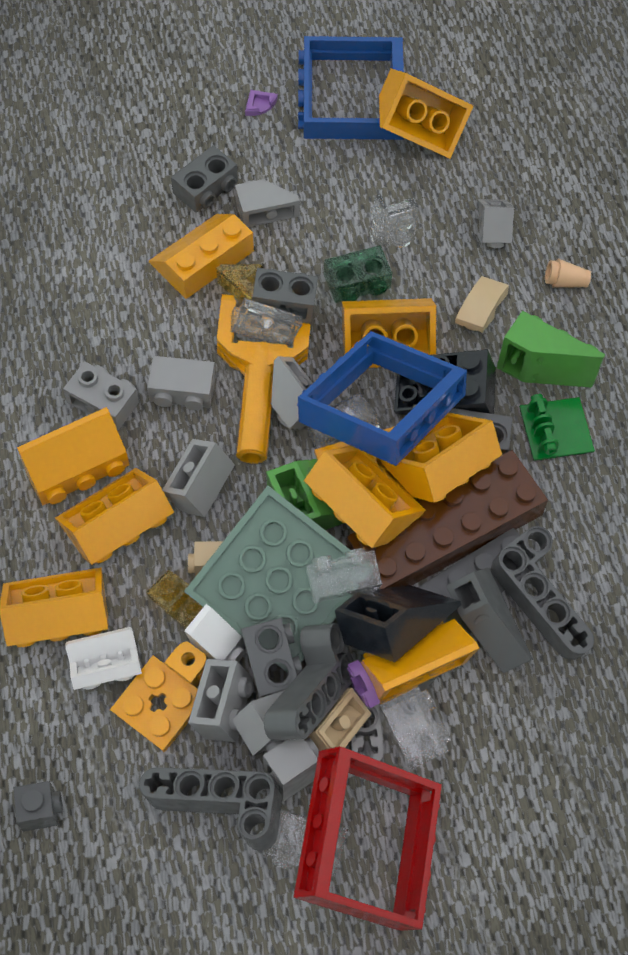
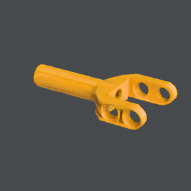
[217,294,310,464]

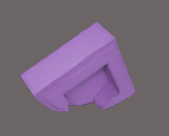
[245,90,278,116]
[347,660,380,708]

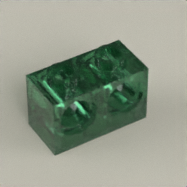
[324,245,392,303]

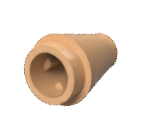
[545,258,591,288]

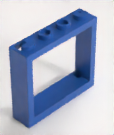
[298,36,404,140]
[297,331,467,466]

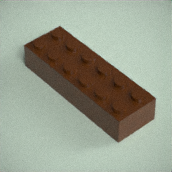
[346,450,548,590]

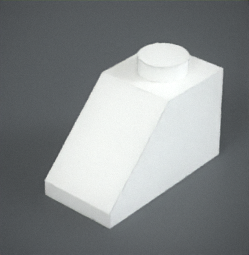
[185,604,245,662]

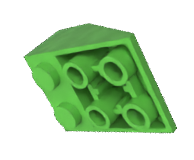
[496,311,605,388]
[266,459,343,530]

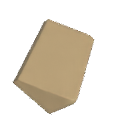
[305,687,372,751]

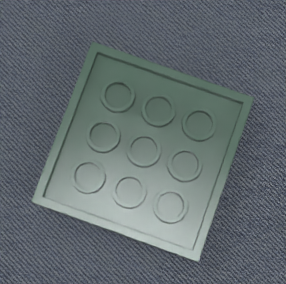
[184,485,374,673]

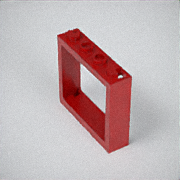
[293,746,442,931]

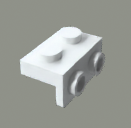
[65,627,142,690]

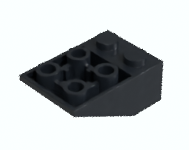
[394,349,496,415]
[335,585,461,663]

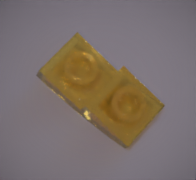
[146,569,203,629]

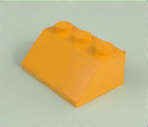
[379,68,473,159]
[149,214,254,299]
[342,298,436,368]
[17,407,129,506]
[381,412,502,503]
[304,446,425,548]
[55,468,174,565]
[0,567,109,647]
[360,619,479,702]

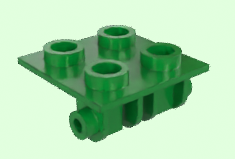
[519,394,595,461]

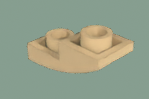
[455,276,509,333]

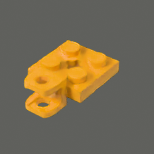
[110,641,207,752]

